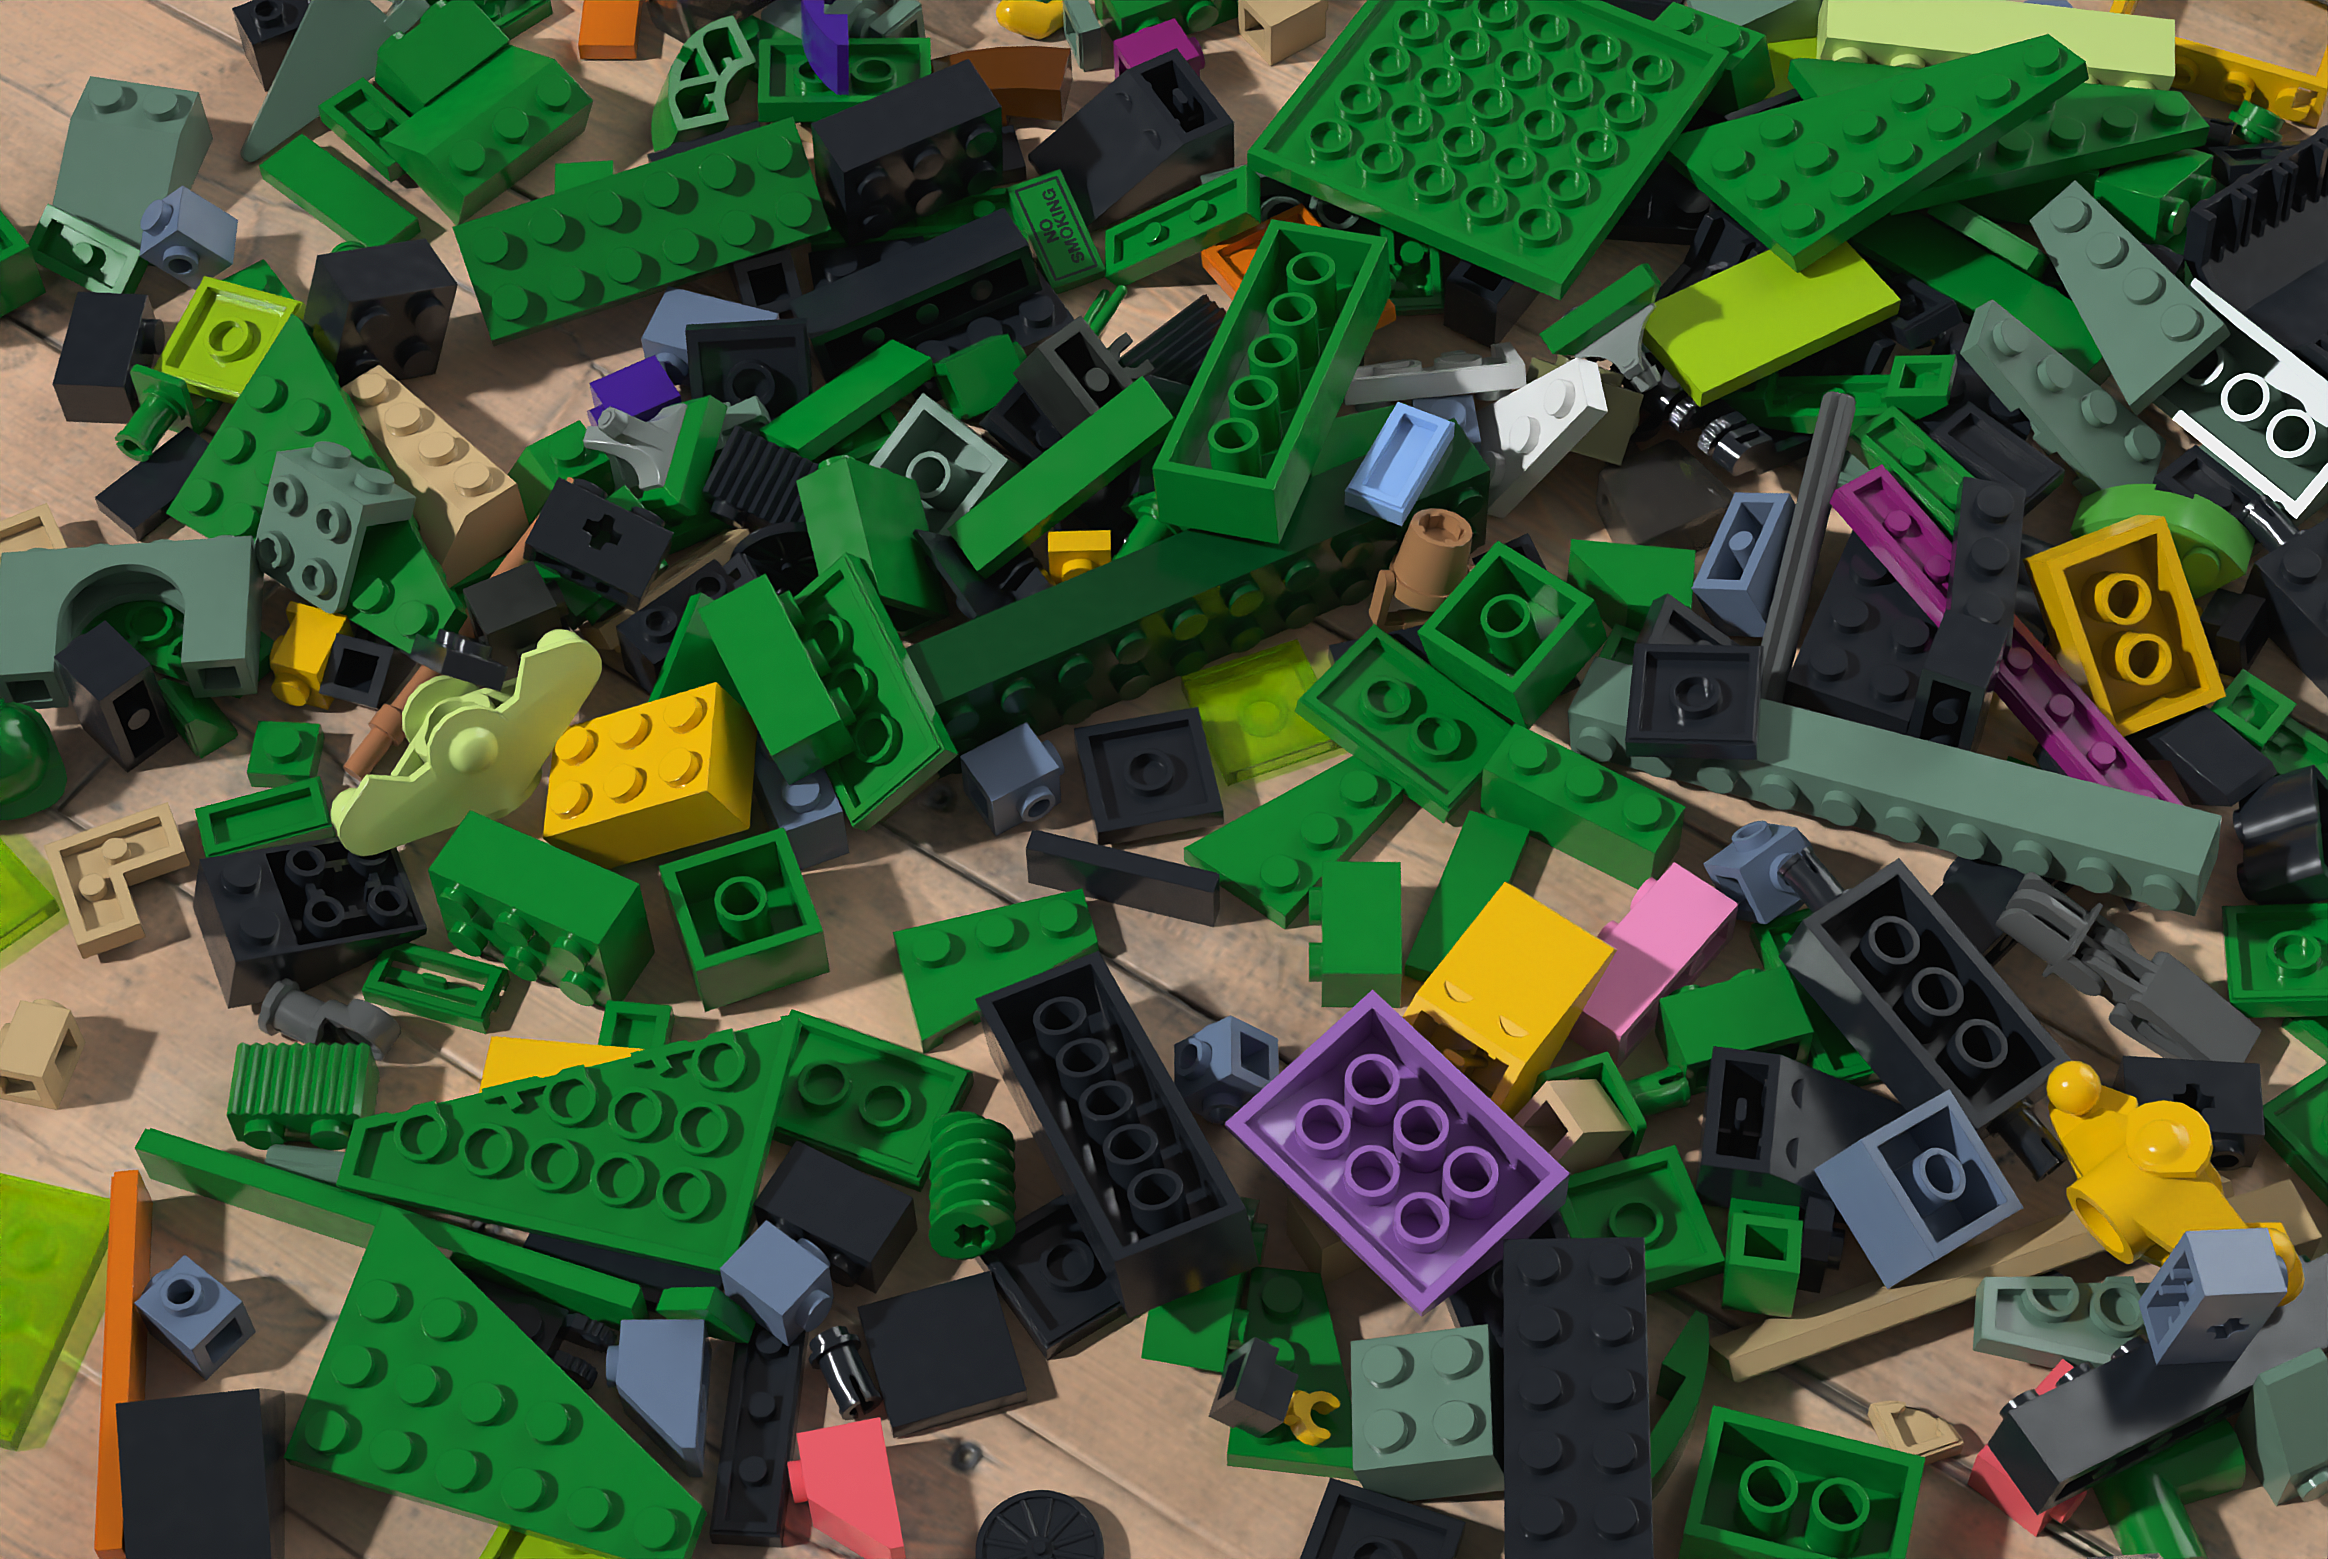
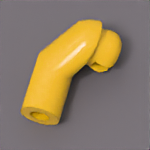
[996,0,1064,40]

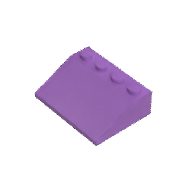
[1225,990,1570,1317]

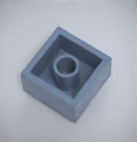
[1814,1089,2024,1289]

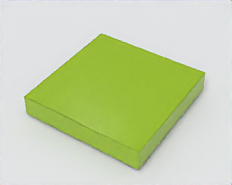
[153,276,306,405]

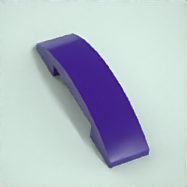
[801,0,849,95]

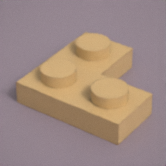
[43,802,191,959]

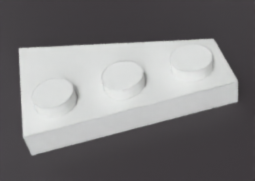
[1343,342,1527,412]
[1476,357,1608,519]

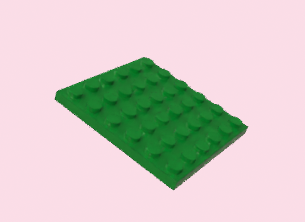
[1247,0,1730,301]

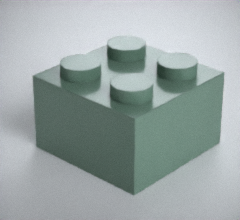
[1351,1324,1504,1502]

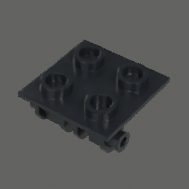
[912,529,1057,620]

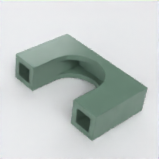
[0,535,264,709]

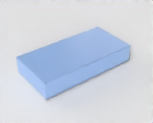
[1345,402,1455,526]

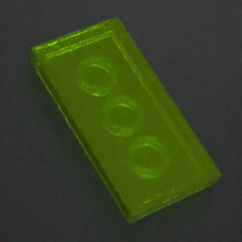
[0,1173,110,1452]

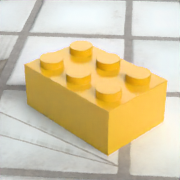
[2022,514,2226,737]
[543,682,757,869]

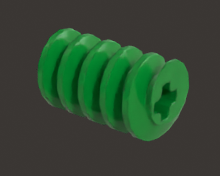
[929,1111,1016,1260]

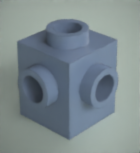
[1703,821,1814,924]
[1174,1015,1279,1125]

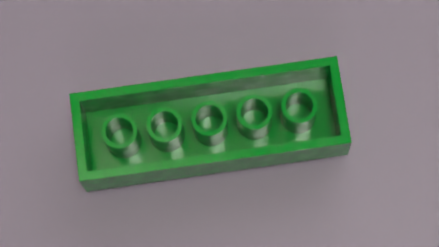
[452,117,831,346]
[1152,219,1391,544]

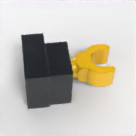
[2195,588,2269,678]
[1208,1337,1340,1446]

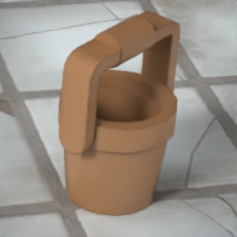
[1369,508,1475,633]

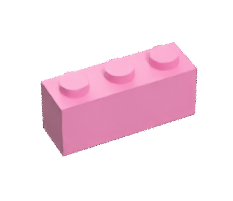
[1568,862,1739,1069]

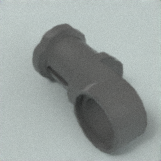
[258,978,401,1061]

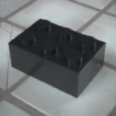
[811,59,1004,247]

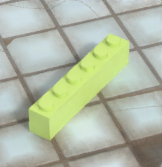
[1816,0,2175,91]

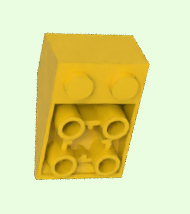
[1403,882,1617,1119]

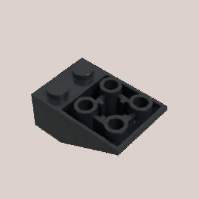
[1028,48,1234,233]
[193,837,427,1009]
[1695,1046,1908,1224]

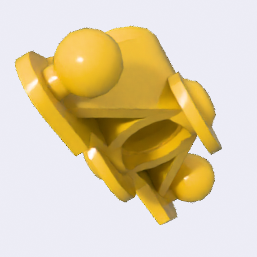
[2046,1061,2305,1307]

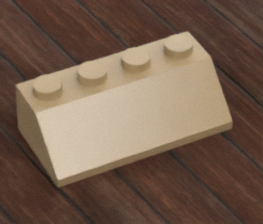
[342,365,529,588]

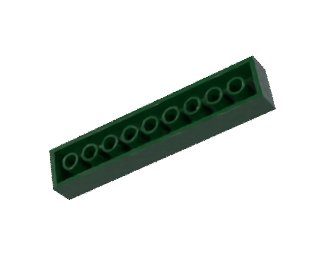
[905,418,1491,780]

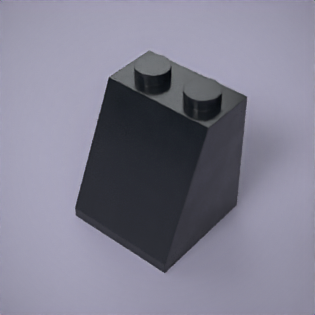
[116,1388,286,1559]

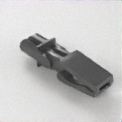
[1995,872,2262,1063]

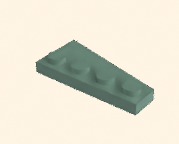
[2029,181,2231,416]
[1960,299,2167,497]
[1973,1276,2150,1368]

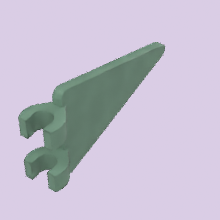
[240,0,430,162]

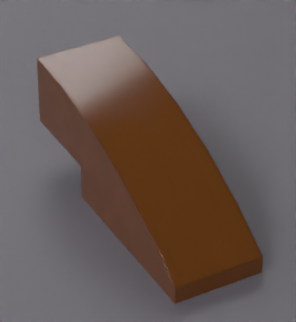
[931,46,1073,127]

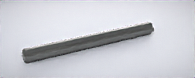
[1761,391,1856,703]

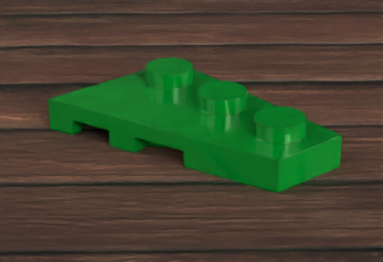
[893,888,1099,1054]
[1227,1266,1359,1481]

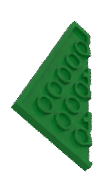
[1664,34,2089,273]
[1787,58,2210,215]
[166,314,468,655]
[336,1015,802,1276]
[283,1204,707,1559]

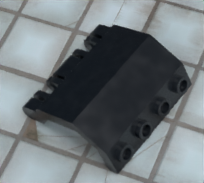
[2183,125,2328,380]
[1562,210,1896,476]

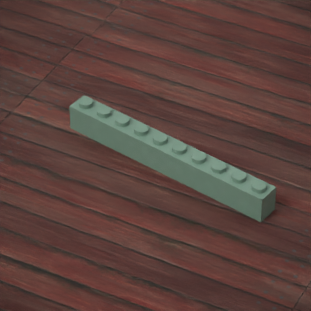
[1567,656,2222,916]

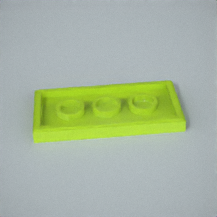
[1642,241,1901,407]

